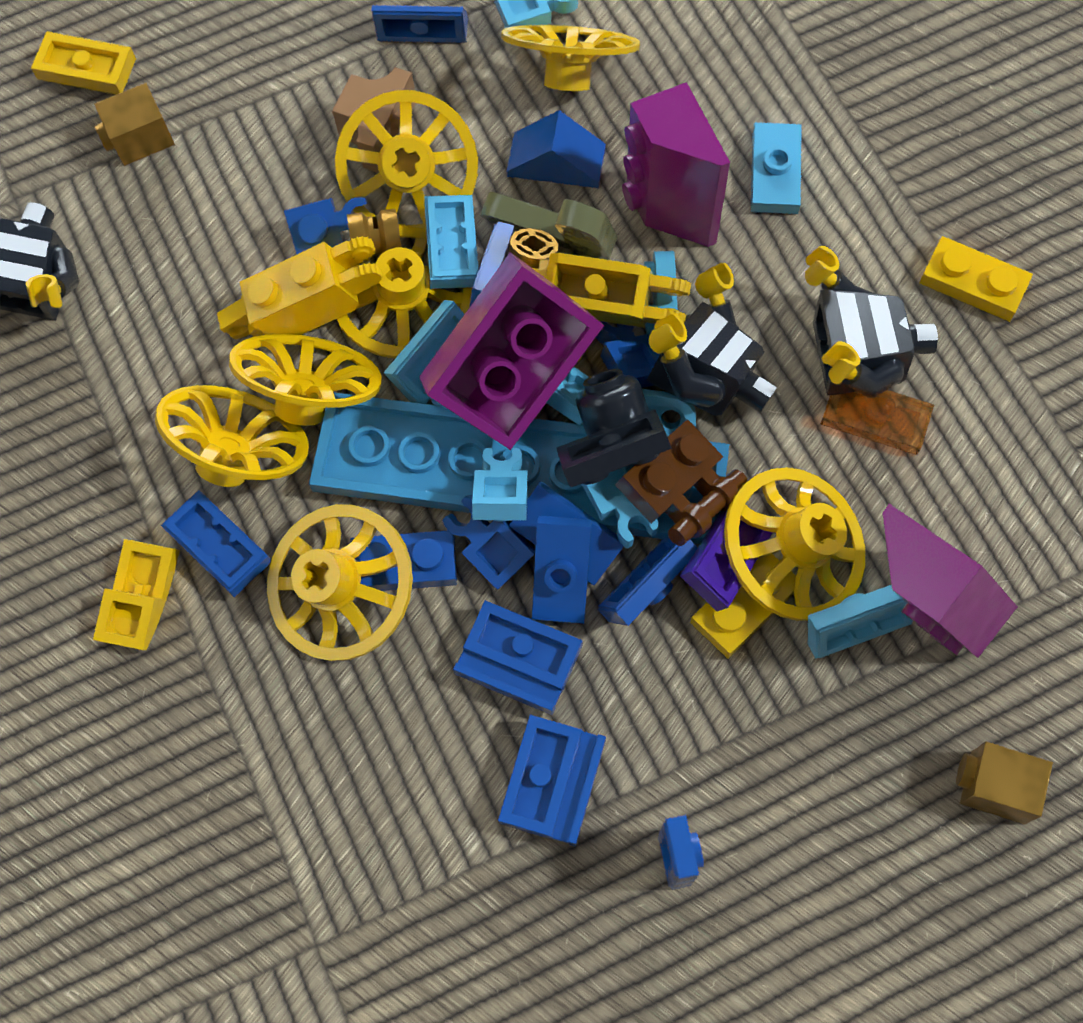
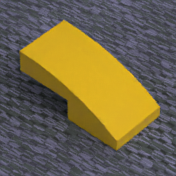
[93,539,180,650]

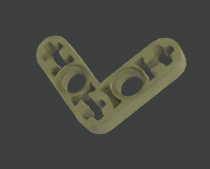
[480,192,617,260]

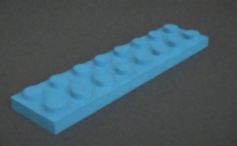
[309,392,730,544]

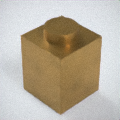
[94,83,175,166]
[956,741,1053,824]

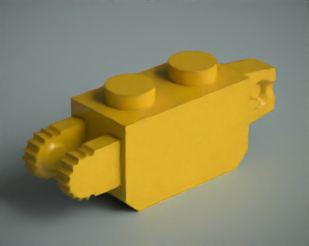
[217,236,383,340]
[532,253,692,328]

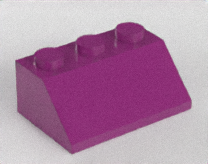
[622,82,730,247]
[419,252,604,450]
[882,504,1018,658]

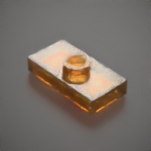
[820,390,934,455]

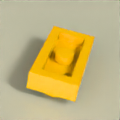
[31,31,136,95]
[919,236,1033,322]
[690,554,796,659]

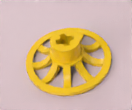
[501,25,640,91]
[335,90,478,229]
[336,226,473,359]
[229,334,382,426]
[155,385,309,487]
[724,467,865,621]
[267,504,413,661]

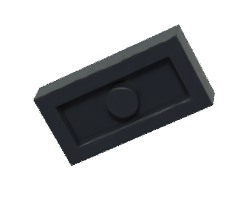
[556,409,672,488]

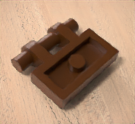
[615,419,748,546]

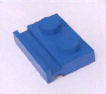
[453,600,583,715]
[498,715,606,847]

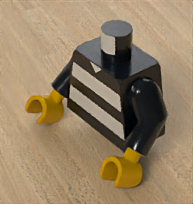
[0,203,79,321]
[805,246,938,398]
[647,263,777,416]

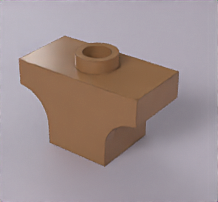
[332,67,416,173]

